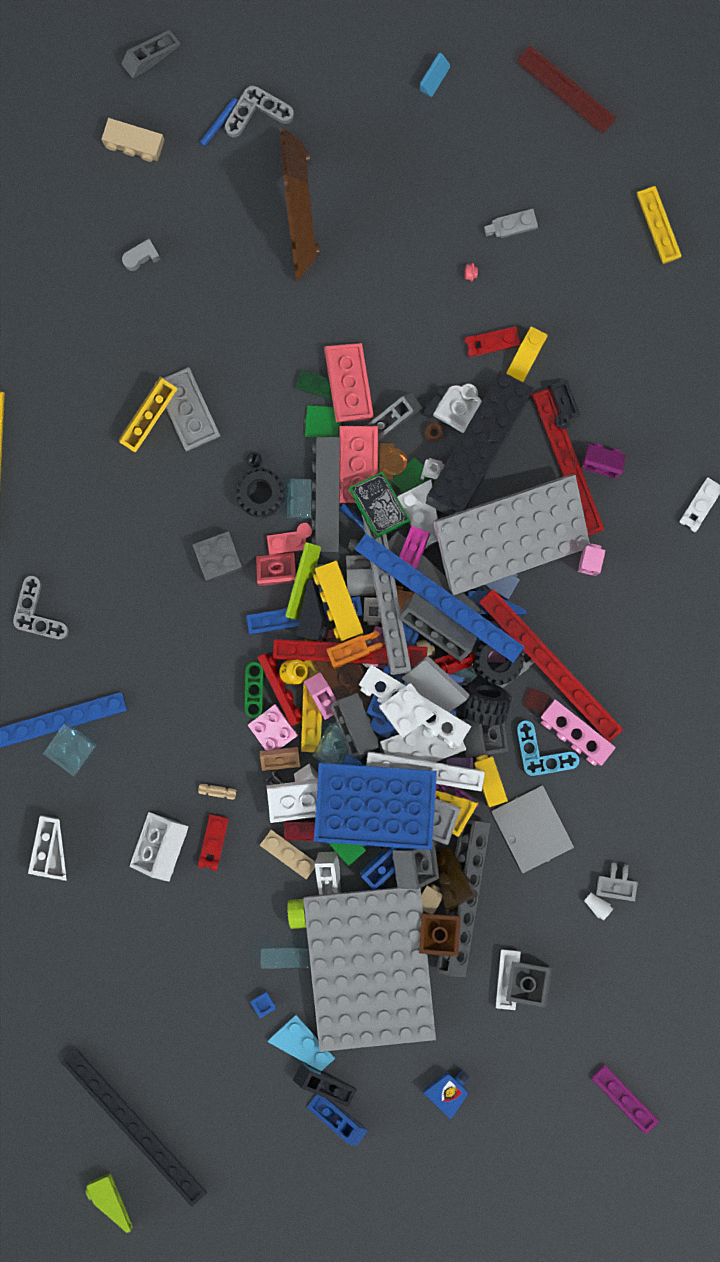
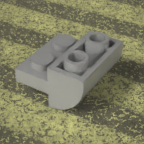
[346,555,377,597]

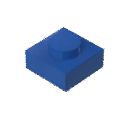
[250,991,277,1018]

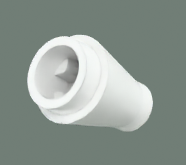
[584,892,613,921]

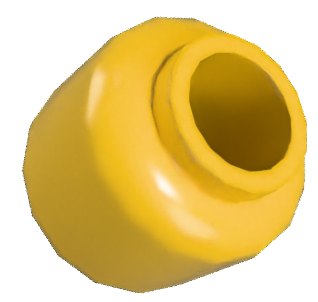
[279,659,308,684]

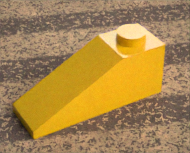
[506,326,548,382]

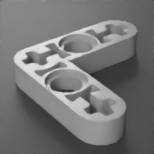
[225,86,294,137]
[13,576,69,640]

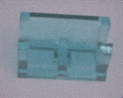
[287,479,311,519]

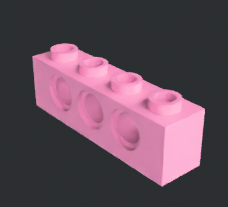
[539,699,616,766]

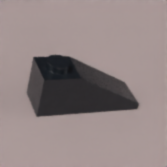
[296,579,328,642]
[293,1063,357,1107]

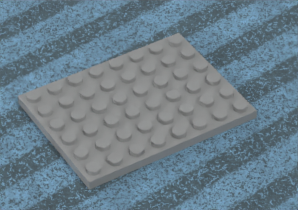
[304,887,436,1052]

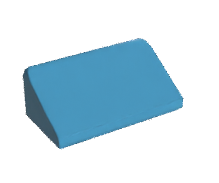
[420,53,450,97]

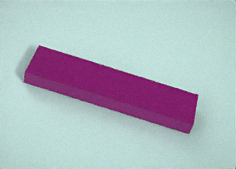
[591,1064,660,1134]

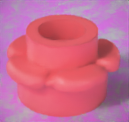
[464,263,478,282]

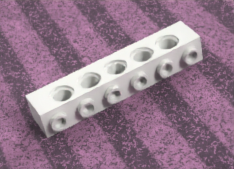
[359,665,471,747]

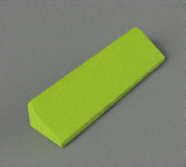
[285,542,321,620]

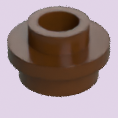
[424,423,443,442]

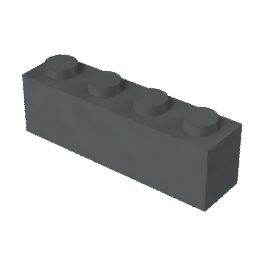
[398,593,477,661]

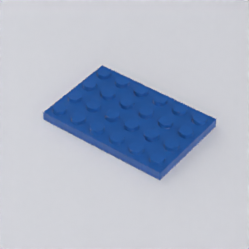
[314,762,437,850]

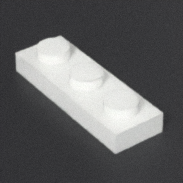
[496,949,521,1010]

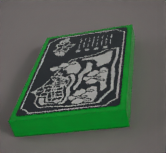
[348,472,410,538]

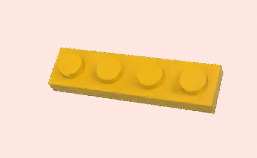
[637,186,682,264]

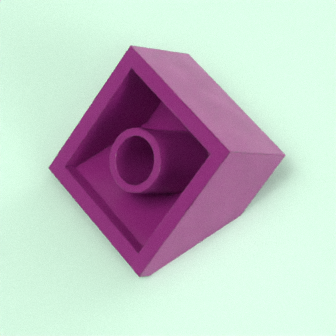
[581,443,626,479]

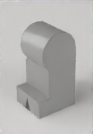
[122,239,160,271]

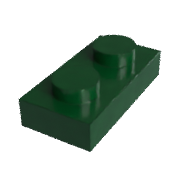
[296,370,332,400]

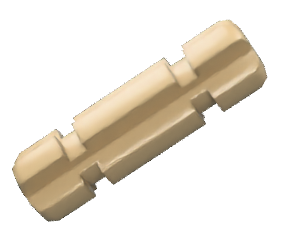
[198,784,236,799]

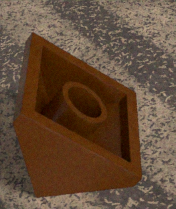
[419,914,461,956]

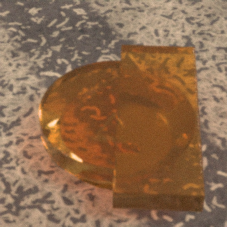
[379,443,407,480]

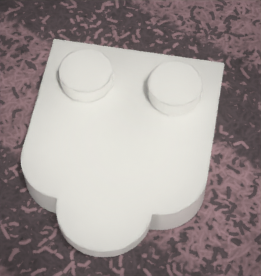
[433,384,482,433]

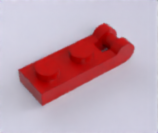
[464,326,520,357]
[198,814,229,871]

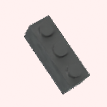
[330,693,379,758]

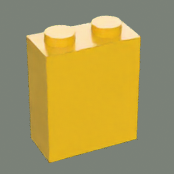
[473,754,508,807]

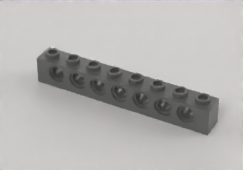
[436,820,490,977]

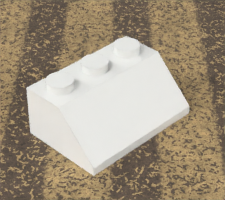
[129,812,188,882]

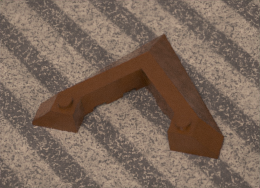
[280,128,320,282]

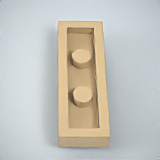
[260,829,315,879]

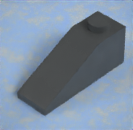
[121,30,181,78]
[366,393,422,441]

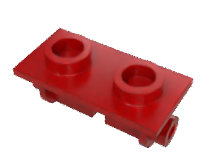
[434,653,475,675]

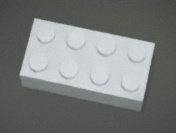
[379,720,466,762]

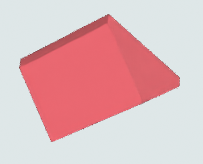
[256,553,296,586]

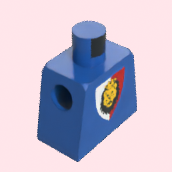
[423,1070,470,1120]

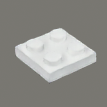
[379,683,434,738]

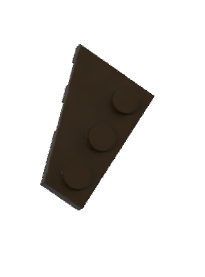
[436,848,478,910]

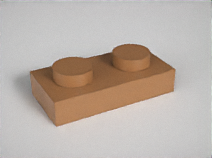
[260,747,300,771]

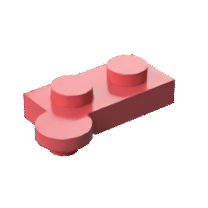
[267,523,312,555]

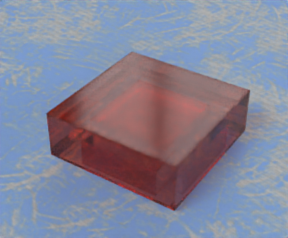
[524,689,550,713]

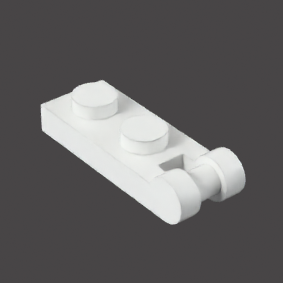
[679,477,720,532]

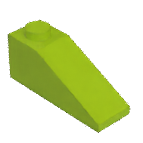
[85,1173,133,1233]

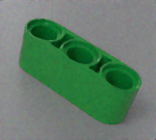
[245,662,264,718]

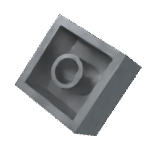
[193,531,243,582]

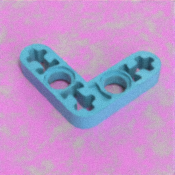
[517,721,579,776]

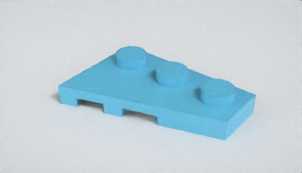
[267,1014,335,1072]

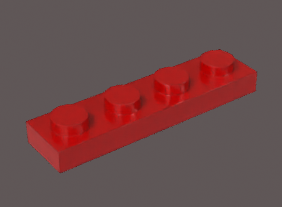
[258,653,302,726]

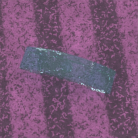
[261,947,311,969]

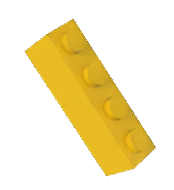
[119,376,178,453]
[313,561,364,642]

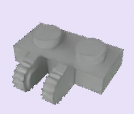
[596,862,638,901]

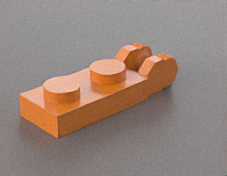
[326,631,384,668]

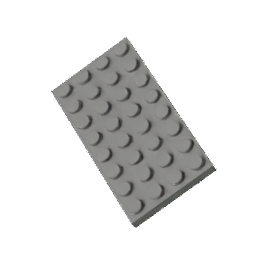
[433,474,590,595]

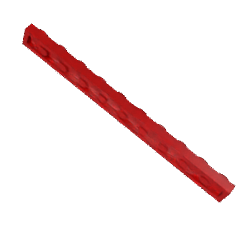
[479,589,623,742]

